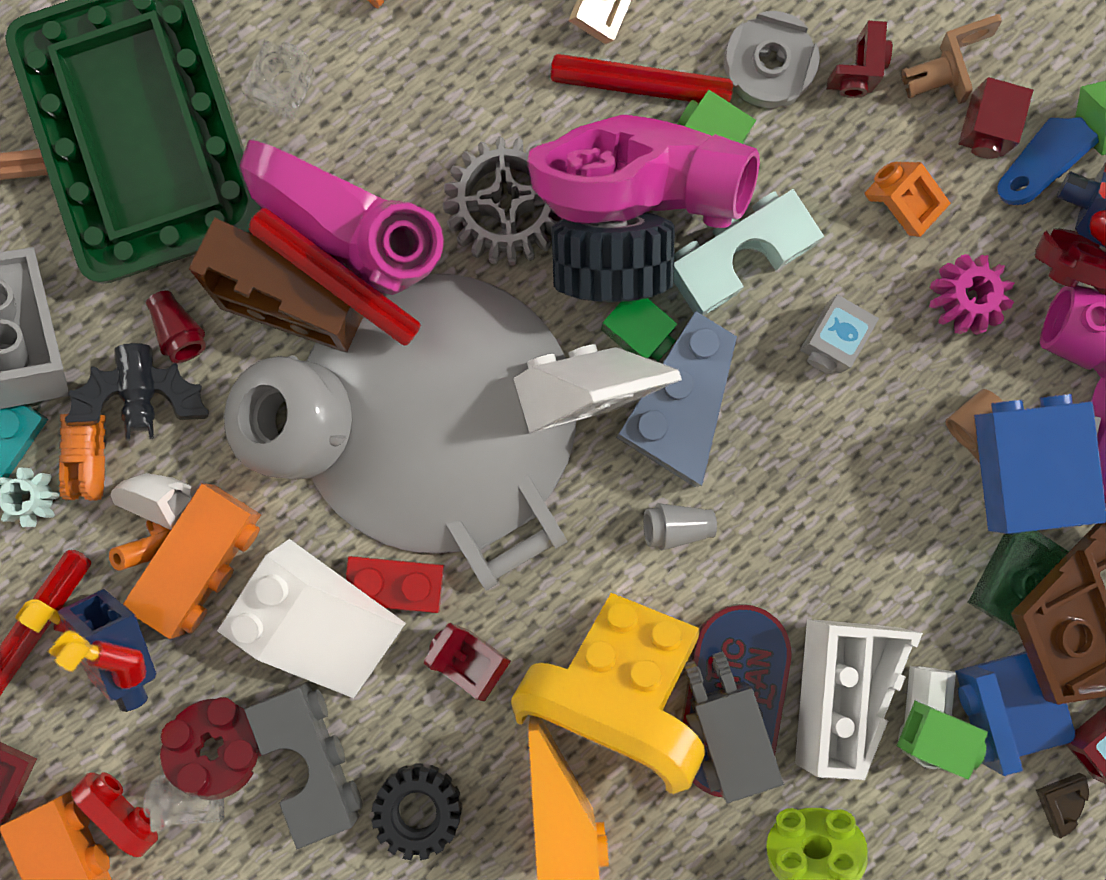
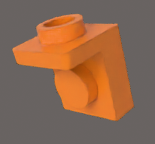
[864,162,951,237]

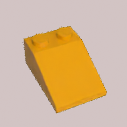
[528,715,609,880]

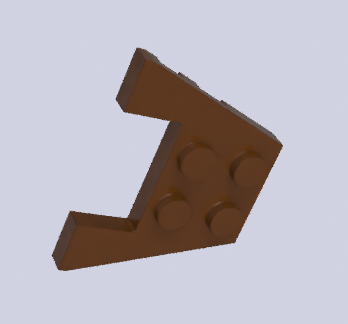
[1011,523,1106,705]

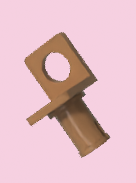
[901,14,1002,104]

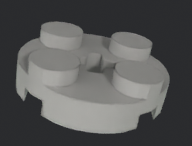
[724,11,820,108]

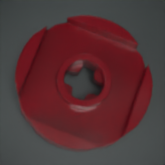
[1034,228,1106,295]
[160,697,261,801]

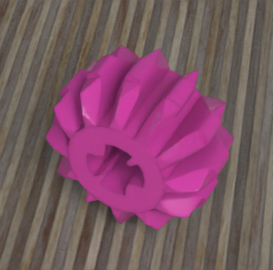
[929,254,1015,335]

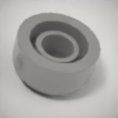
[224,355,352,480]

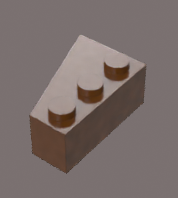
[189,218,364,353]

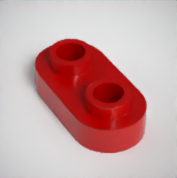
[71,772,158,857]

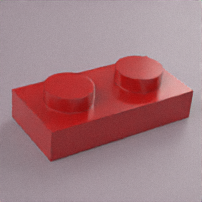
[346,556,444,613]

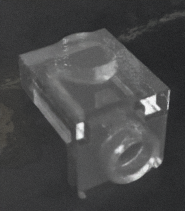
[144,773,225,832]

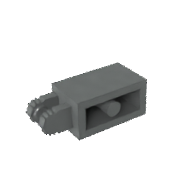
[684,651,784,804]

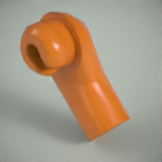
[109,520,171,571]

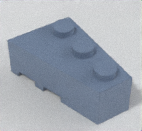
[616,311,737,487]

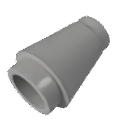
[643,503,717,551]

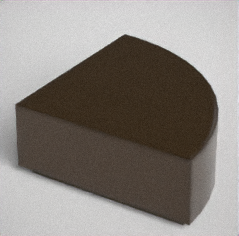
[1036,773,1089,839]

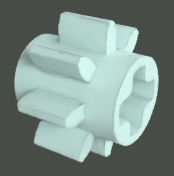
[0,467,60,527]

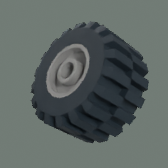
[552,213,674,302]

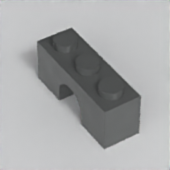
[244,681,362,850]

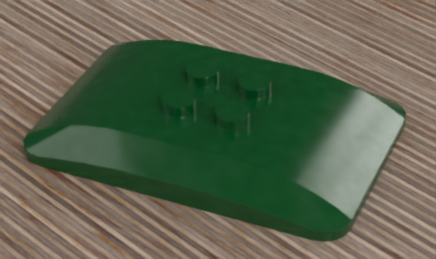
[5,0,262,284]

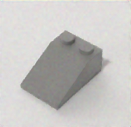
[0,247,69,409]

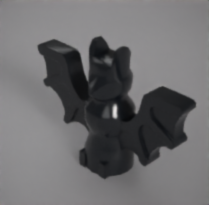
[65,343,209,441]

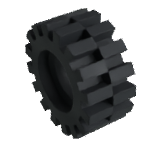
[371,763,462,861]

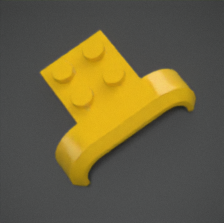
[511,593,705,794]

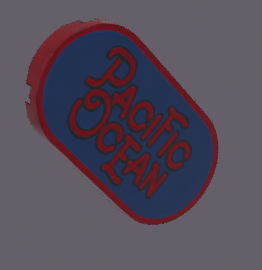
[681,604,792,798]

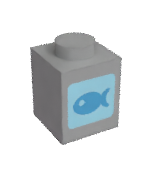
[800,294,879,374]

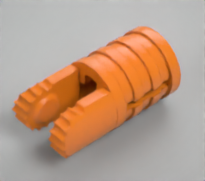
[59,414,106,501]

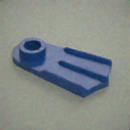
[997,117,1099,205]

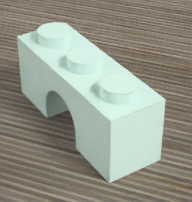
[674,189,824,316]

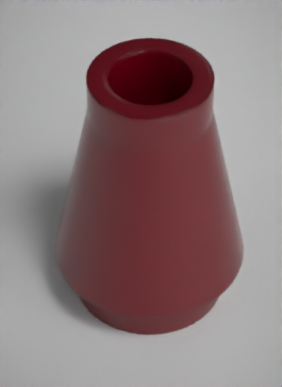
[146,290,206,363]

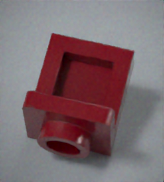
[827,20,893,98]
[423,623,511,702]

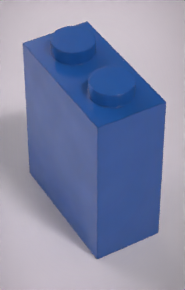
[974,394,1106,534]

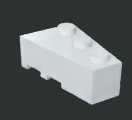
[795,619,923,780]

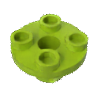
[766,808,868,880]

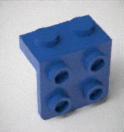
[956,651,1075,776]

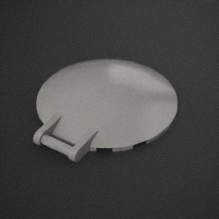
[306,274,576,591]

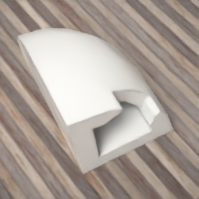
[111,473,197,530]

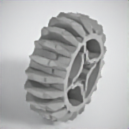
[443,136,563,265]

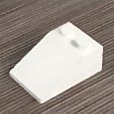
[513,344,682,433]
[217,539,406,698]

